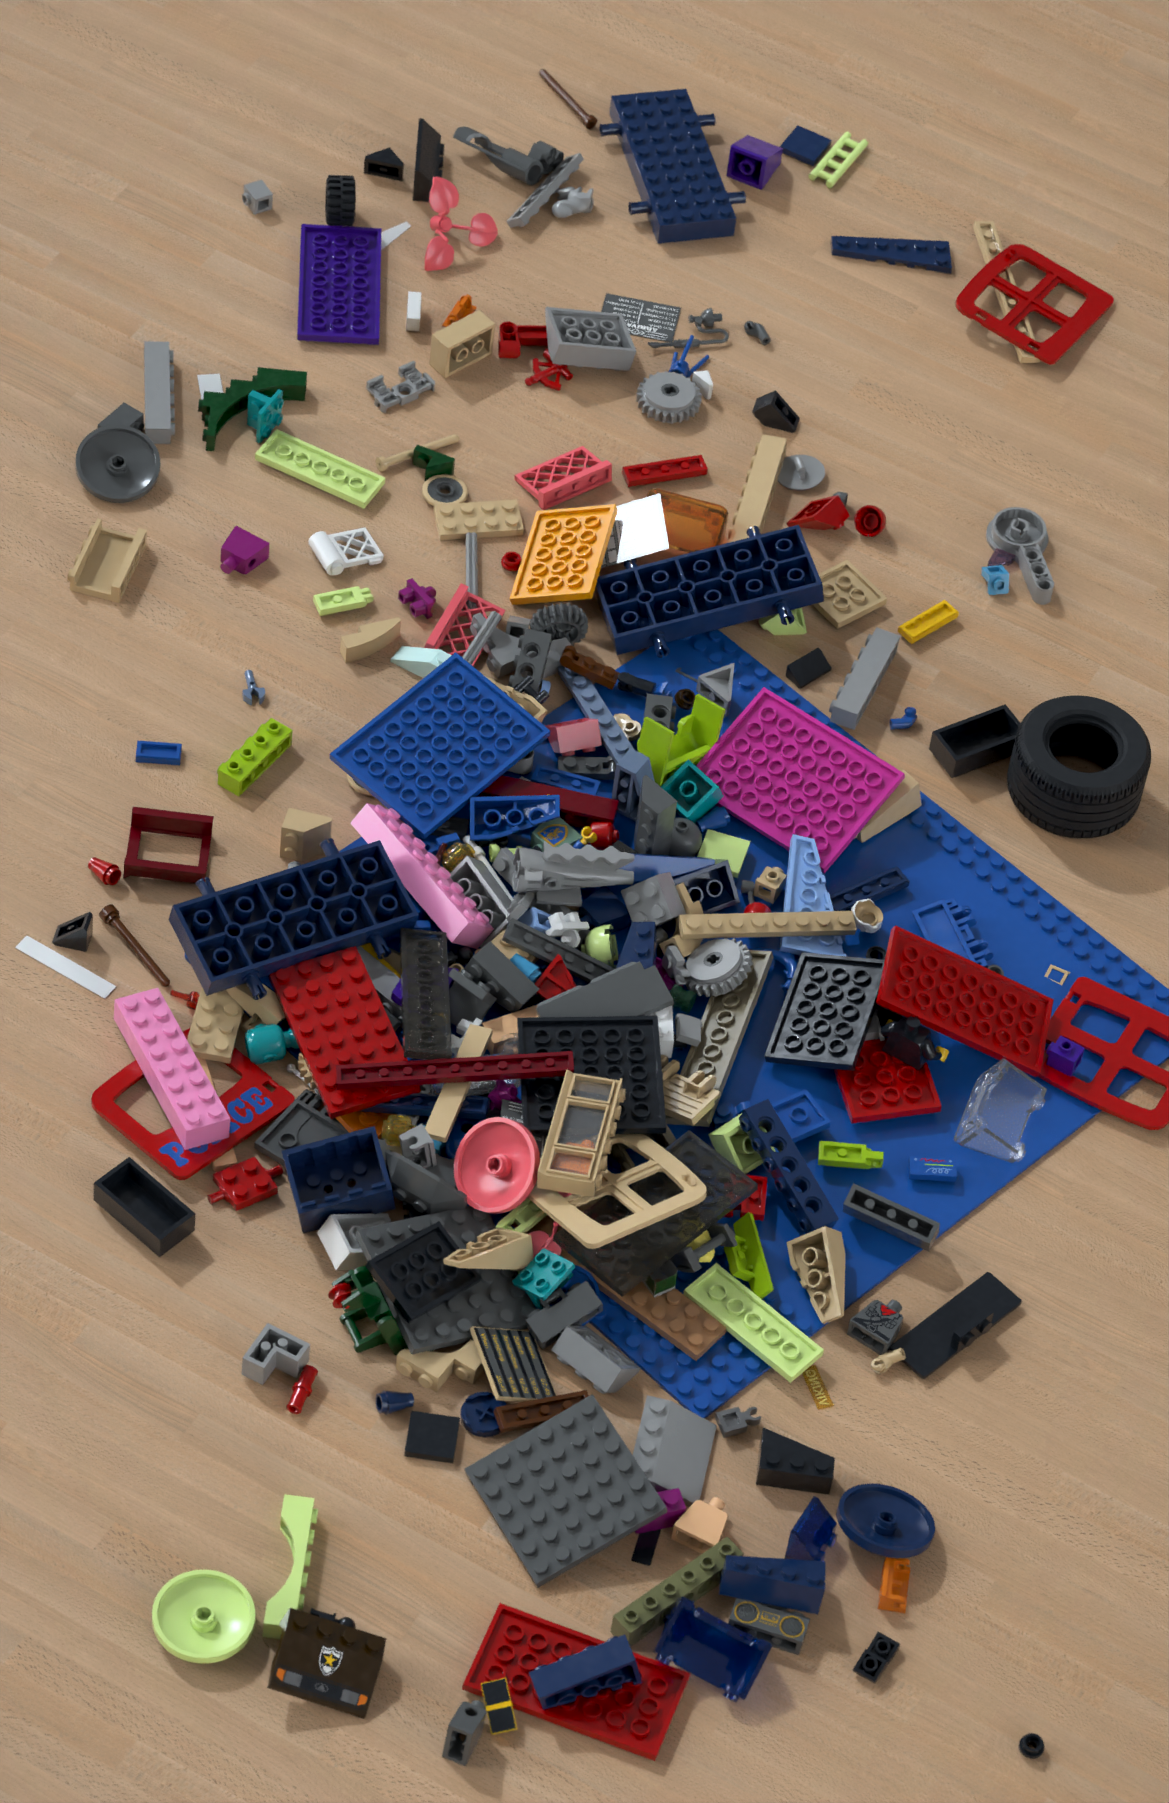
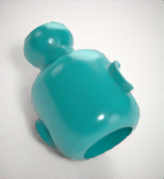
[245,1023,299,1065]

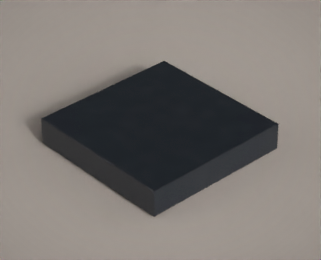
[404,1411,460,1463]

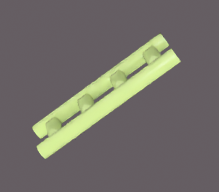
[808,132,868,188]

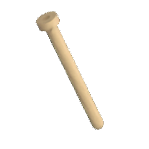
[376,434,459,472]

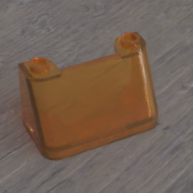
[646,488,728,553]

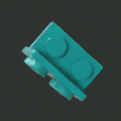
[247,389,284,443]
[512,1248,575,1310]

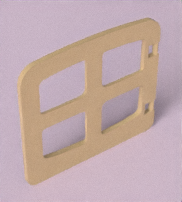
[527,1134,707,1249]

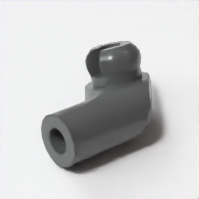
[744,321,771,345]

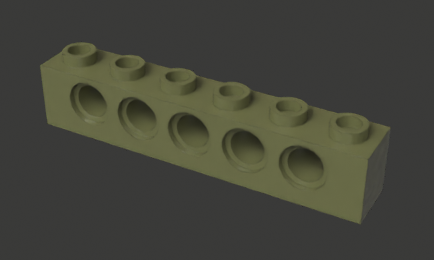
[610,1537,744,1647]

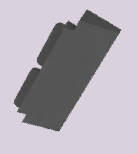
[536,961,674,1017]

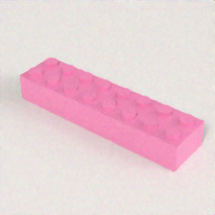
[351,803,494,949]
[114,988,230,1150]

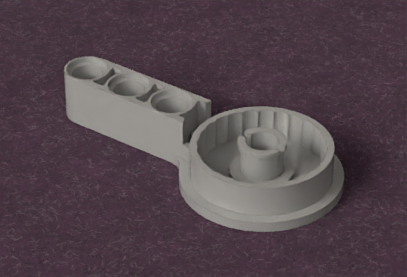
[986,507,1054,605]

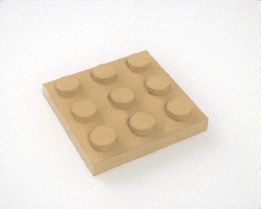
[813,560,887,629]

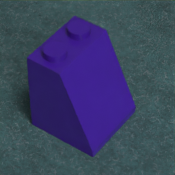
[726,135,783,190]

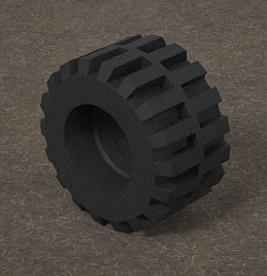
[325,175,356,226]

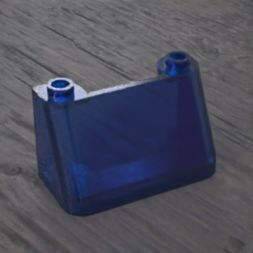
[653,1596,773,1702]

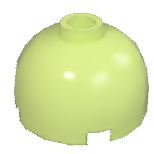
[581,924,618,969]

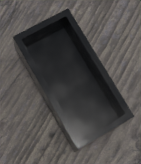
[929,704,1020,778]
[93,1157,196,1257]

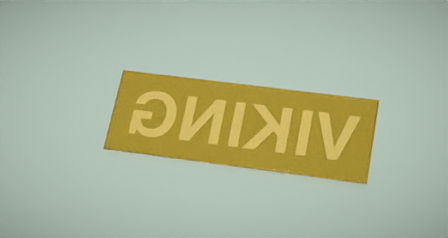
[802,1365,834,1410]

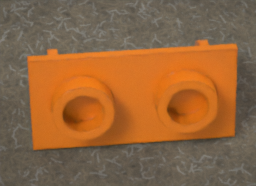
[442,294,477,327]

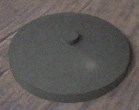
[75,425,161,503]

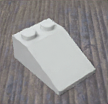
[317,1213,391,1271]

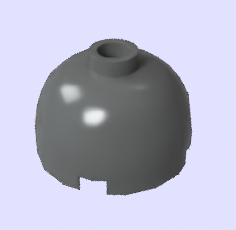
[669,818,702,857]

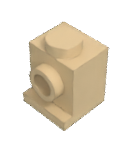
[753,866,787,904]

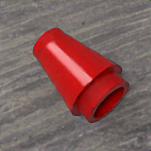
[88,857,121,885]

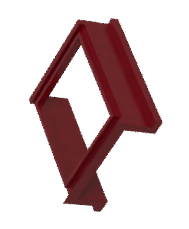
[123,807,214,884]

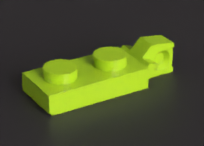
[818,1141,884,1169]

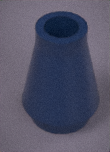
[376,1390,414,1415]

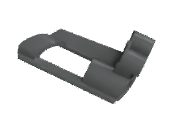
[453,126,564,185]

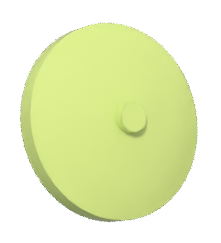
[152,1570,255,1664]

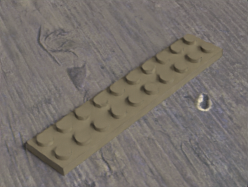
[665,950,774,1127]

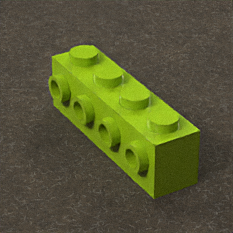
[217,718,293,796]

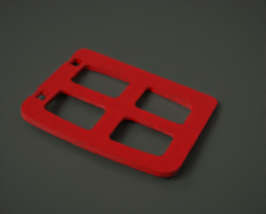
[955,244,1114,365]
[1037,977,1169,1130]

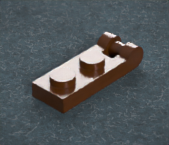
[559,645,620,690]

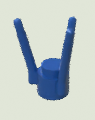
[668,335,709,378]

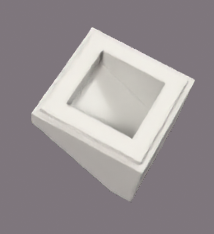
[692,370,713,400]

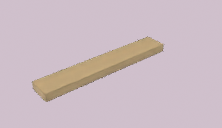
[425,1024,493,1143]

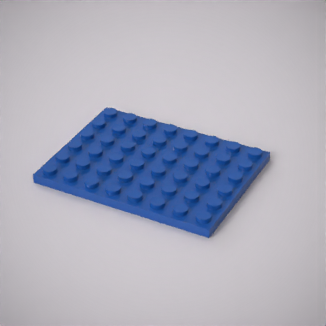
[330,653,550,839]

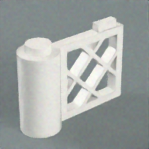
[308,528,384,575]

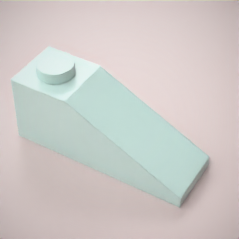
[390,646,452,678]

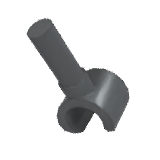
[741,880,755,904]

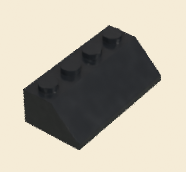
[413,118,444,202]

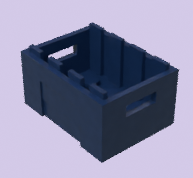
[282,1126,396,1234]

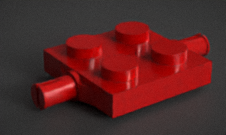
[207,1156,283,1211]

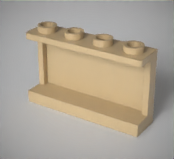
[67,518,147,603]

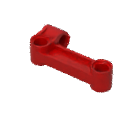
[498,321,548,359]

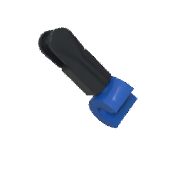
[618,672,678,699]

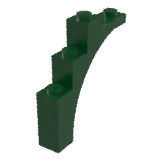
[198,367,307,451]

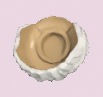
[851,899,883,933]

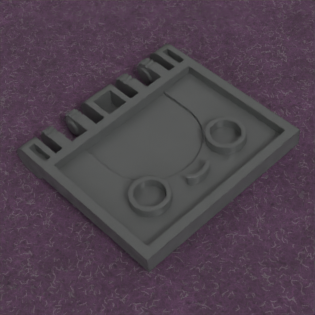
[254,1089,384,1193]

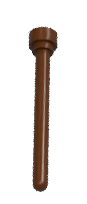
[99,904,170,987]

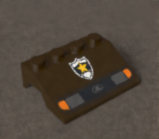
[267,1607,386,1719]

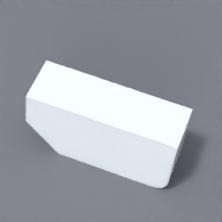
[406,292,422,331]

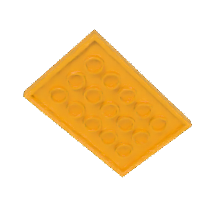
[510,504,618,605]

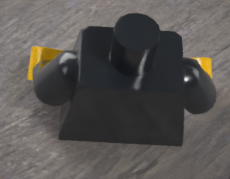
[881,1017,949,1071]

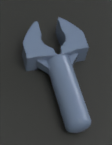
[242,670,265,706]

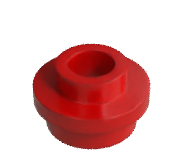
[501,551,522,571]

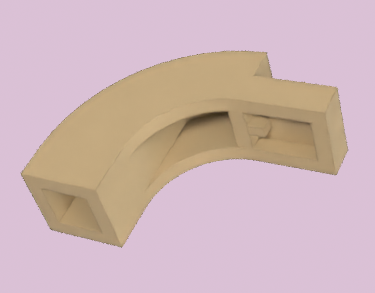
[659,882,703,958]

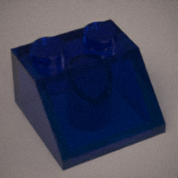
[784,1496,838,1561]

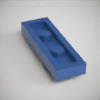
[531,764,601,796]

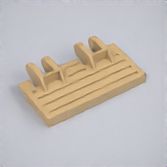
[661,1055,721,1126]

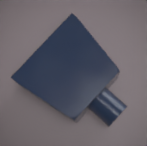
[578,886,631,934]

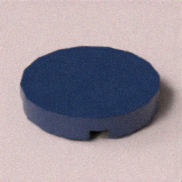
[460,1392,507,1437]

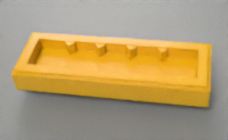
[897,600,959,644]

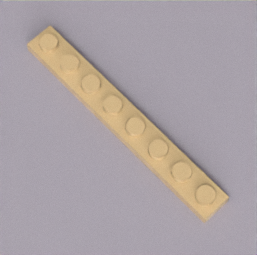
[677,911,857,939]

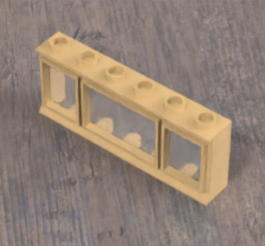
[537,1070,626,1197]

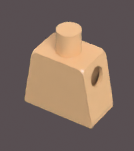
[671,1497,728,1554]

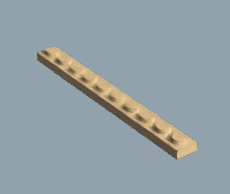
[973,221,1040,363]

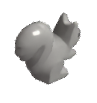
[552,187,594,218]

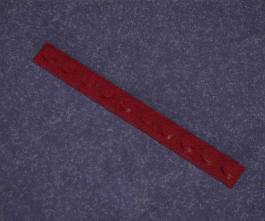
[336,1051,574,1090]

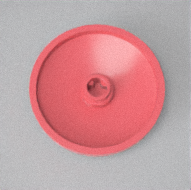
[454,1117,540,1214]

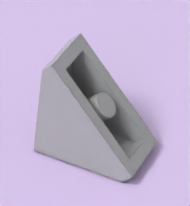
[696,663,734,717]

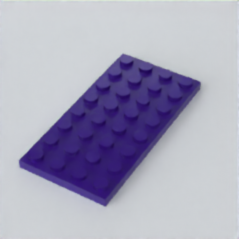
[297,224,382,345]

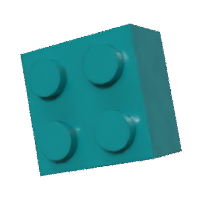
[661,759,724,824]

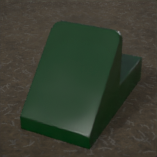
[412,445,455,482]

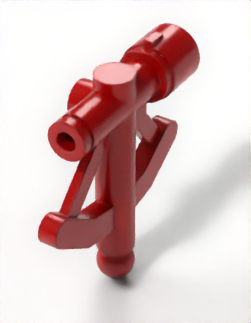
[525,349,573,391]

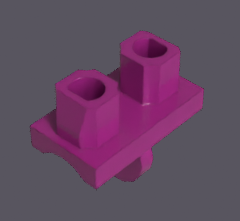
[398,578,436,619]
[488,1080,522,1111]

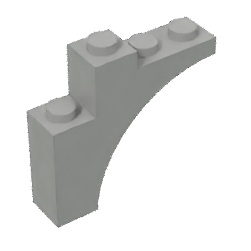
[470,613,572,679]

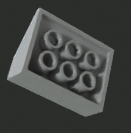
[545,307,636,371]
[633,1395,717,1507]

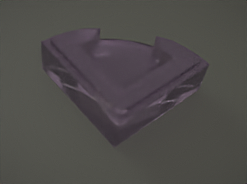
[988,548,1016,566]

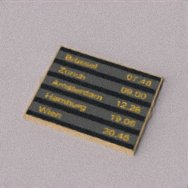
[470,1326,557,1402]

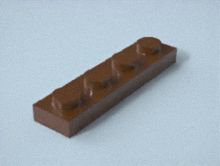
[494,1390,589,1433]

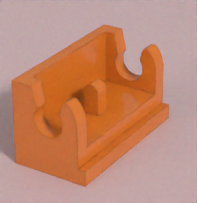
[878,1557,911,1613]

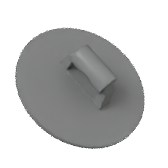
[778,455,825,490]

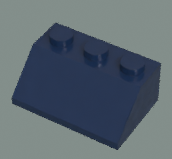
[672,859,740,914]

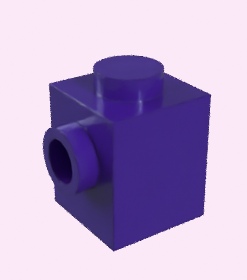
[1046,1036,1085,1077]

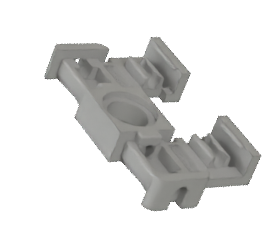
[366,361,435,413]

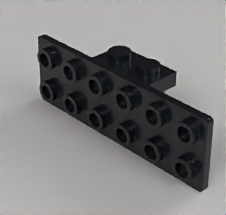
[890,1272,1022,1379]

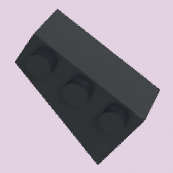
[756,1427,835,1495]

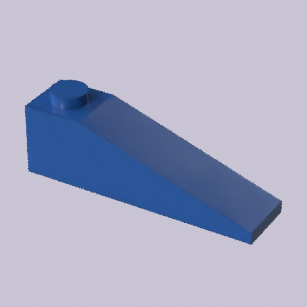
[470,795,560,841]

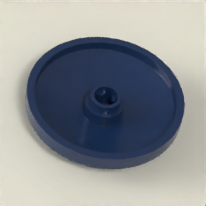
[836,1484,935,1558]

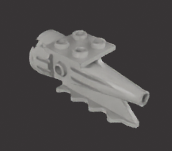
[512,841,635,907]

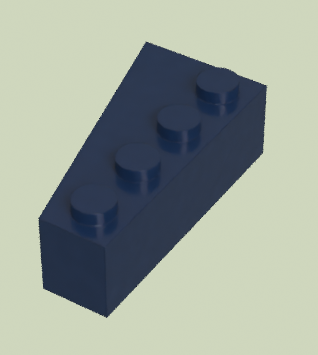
[719,1555,826,1614]
[529,1635,642,1710]

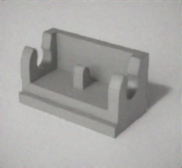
[399,1124,437,1169]

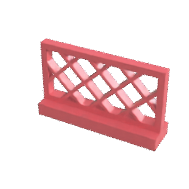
[515,446,612,510]
[424,583,506,667]

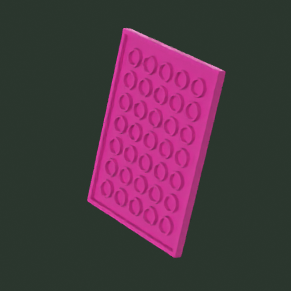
[696,687,905,874]

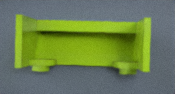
[637,694,726,787]

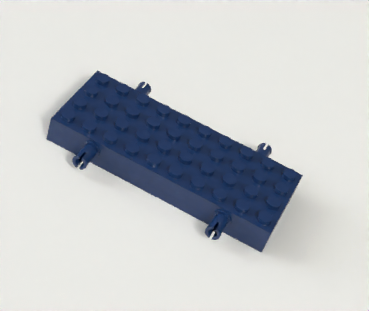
[599,89,746,244]
[595,525,824,658]
[169,838,419,1000]

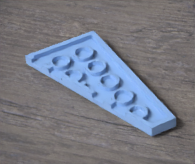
[779,834,846,956]

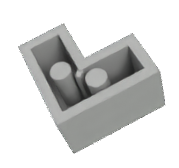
[242,1323,310,1385]

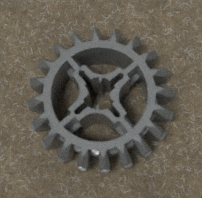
[530,602,588,646]

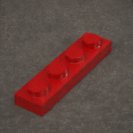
[622,455,708,487]

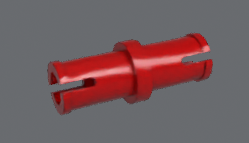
[286,1365,318,1414]

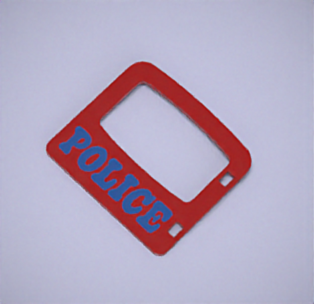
[91,1027,295,1180]

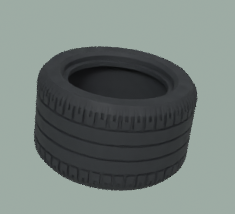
[1007,695,1151,839]

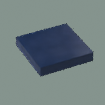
[780,125,832,166]

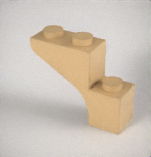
[396,1339,485,1393]

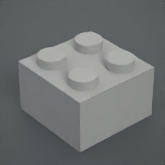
[621,872,686,927]

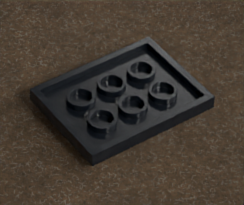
[365,1221,482,1323]

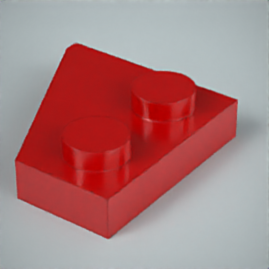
[535,954,576,1000]

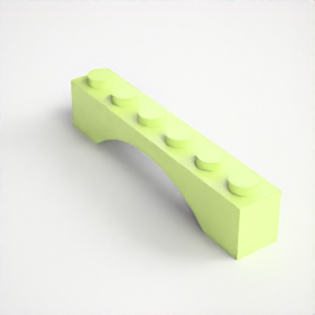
[263,1494,318,1639]

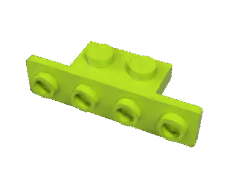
[724,1212,774,1299]

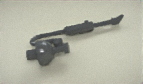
[648,308,729,348]

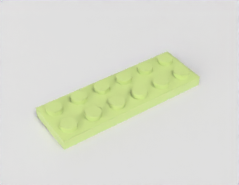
[255,429,385,509]
[683,1263,824,1383]

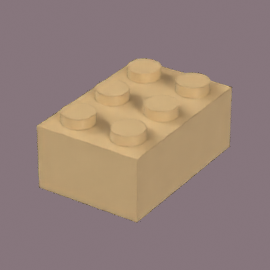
[430,310,495,378]

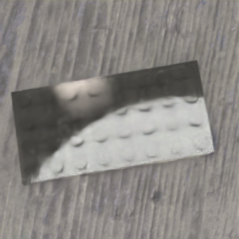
[553,1130,758,1297]

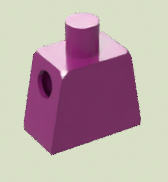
[220,526,270,574]

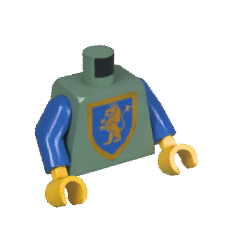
[530,818,597,852]

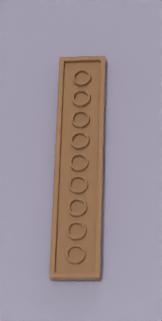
[512,1215,727,1361]

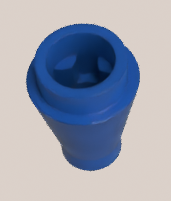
[696,806,730,833]

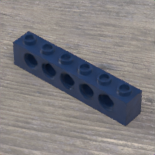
[739,1099,839,1234]

